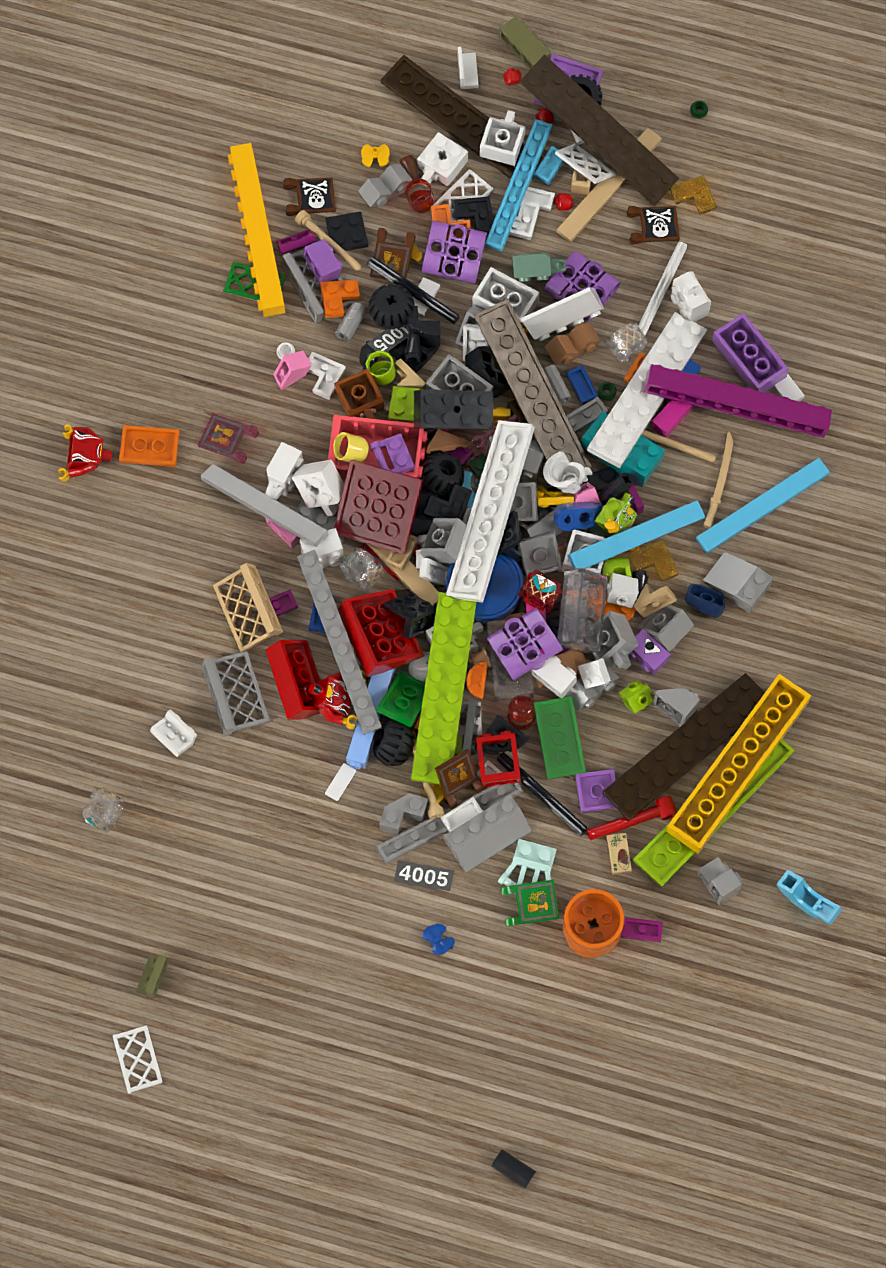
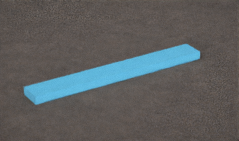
[485,119,552,252]
[696,458,830,554]
[567,500,705,573]

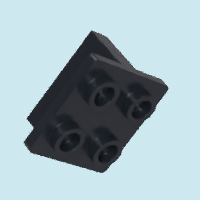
[497,510,522,560]

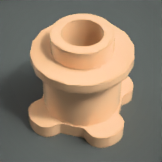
[469,647,492,668]

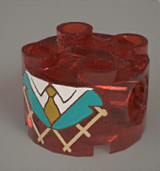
[517,570,562,613]

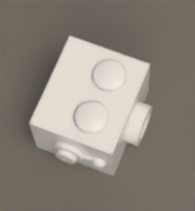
[606,573,639,608]

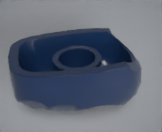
[685,584,725,618]

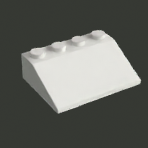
[521,287,604,341]

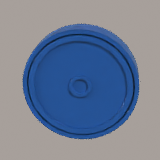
[446,552,523,624]

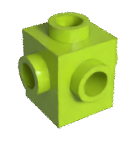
[619,680,653,714]

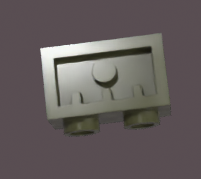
[136,954,169,999]

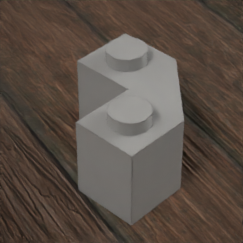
[358,164,413,207]
[565,666,619,711]
[379,793,428,835]

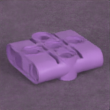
[421,220,487,284]
[544,250,621,322]
[487,608,563,681]

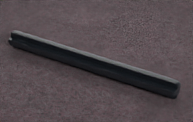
[367,256,460,324]
[497,752,587,836]

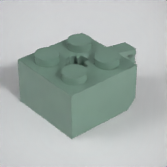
[513,253,566,281]

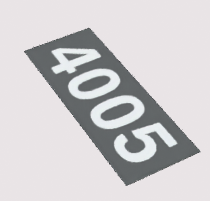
[367,325,410,352]
[394,861,454,891]

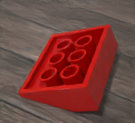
[338,589,424,677]

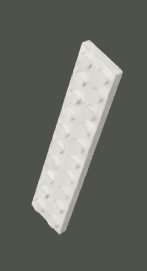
[587,312,707,468]
[446,420,535,603]

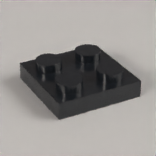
[325,211,368,253]

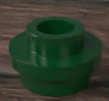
[690,100,708,119]
[598,382,617,400]

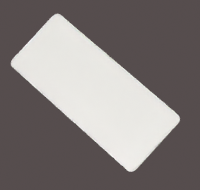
[325,763,356,801]

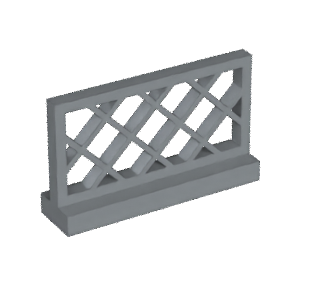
[281,250,355,323]
[202,651,270,736]

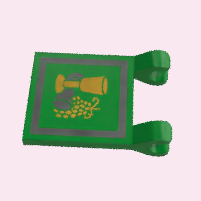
[501,879,559,926]

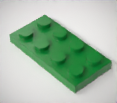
[534,696,586,780]

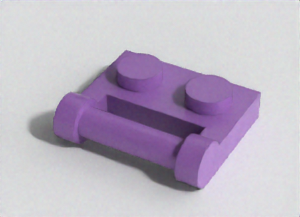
[369,434,415,474]

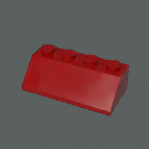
[265,640,321,720]

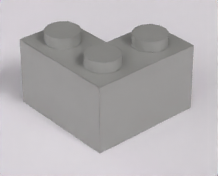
[697,857,742,906]

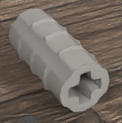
[335,302,367,342]
[543,365,571,405]

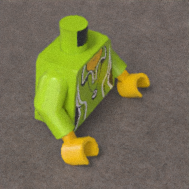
[595,493,639,553]

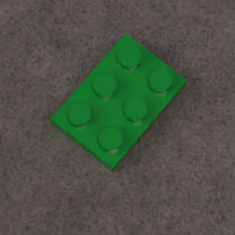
[376,672,425,727]

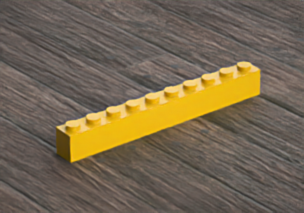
[227,143,285,317]

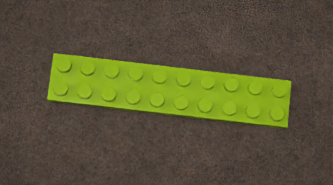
[411,592,477,785]
[633,739,795,888]

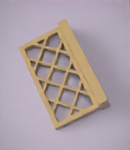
[213,563,283,652]

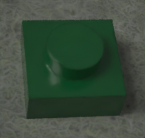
[468,453,487,480]

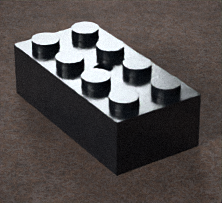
[414,389,493,430]

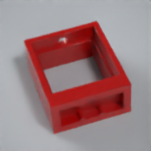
[476,731,521,788]

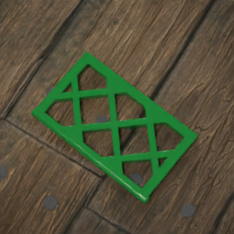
[223,262,286,300]

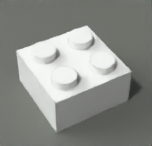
[578,658,611,689]

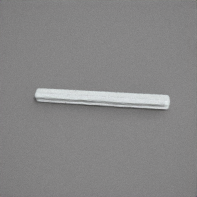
[636,242,687,338]

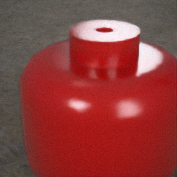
[503,68,522,86]
[535,108,554,124]
[554,193,573,211]

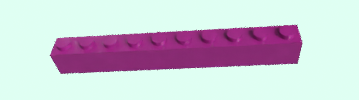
[643,364,832,438]

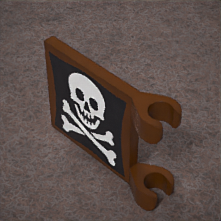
[283,177,336,216]
[626,206,680,245]

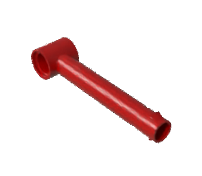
[587,796,677,841]

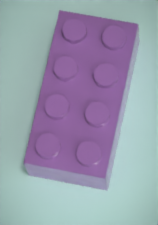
[712,313,788,392]

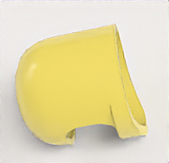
[333,432,369,462]

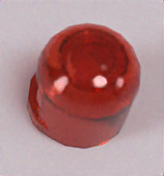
[405,178,435,213]
[507,695,536,730]

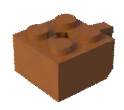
[334,368,384,419]

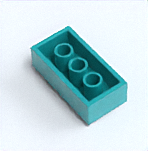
[581,411,666,488]

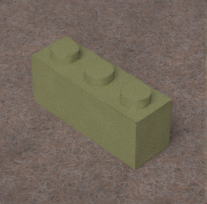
[499,16,551,69]

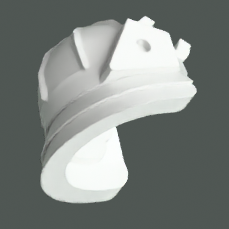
[543,451,592,494]

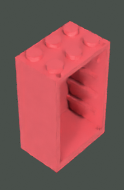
[328,415,428,483]

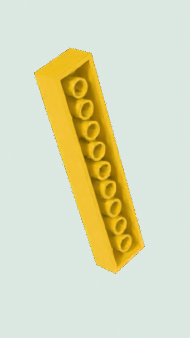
[666,674,811,854]

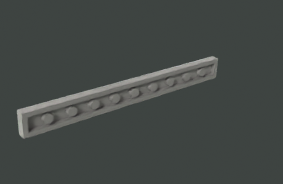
[297,550,382,735]

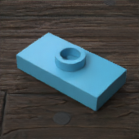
[533,146,568,185]

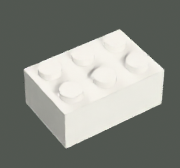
[472,267,539,328]

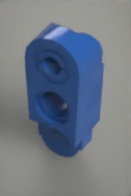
[554,502,603,531]

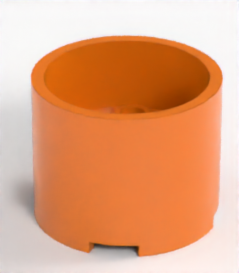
[563,889,624,958]

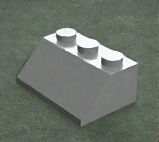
[426,354,493,391]

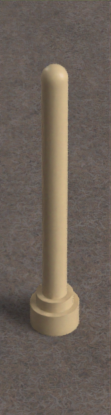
[295,210,361,270]
[642,430,716,462]
[413,732,445,819]

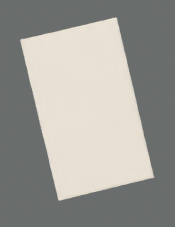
[458,47,478,89]

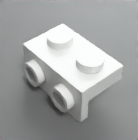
[150,710,197,757]

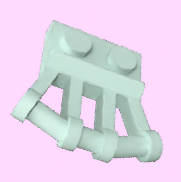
[498,839,557,894]

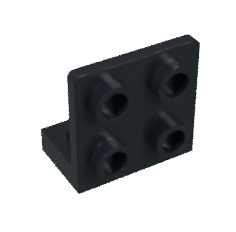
[384,592,436,639]

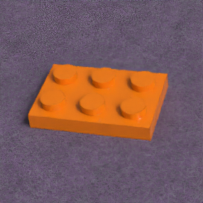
[119,425,180,467]

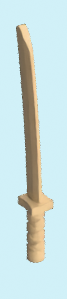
[703,432,733,529]

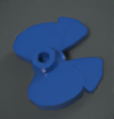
[422,923,455,956]

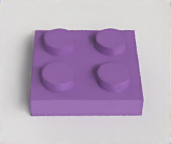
[575,769,616,813]

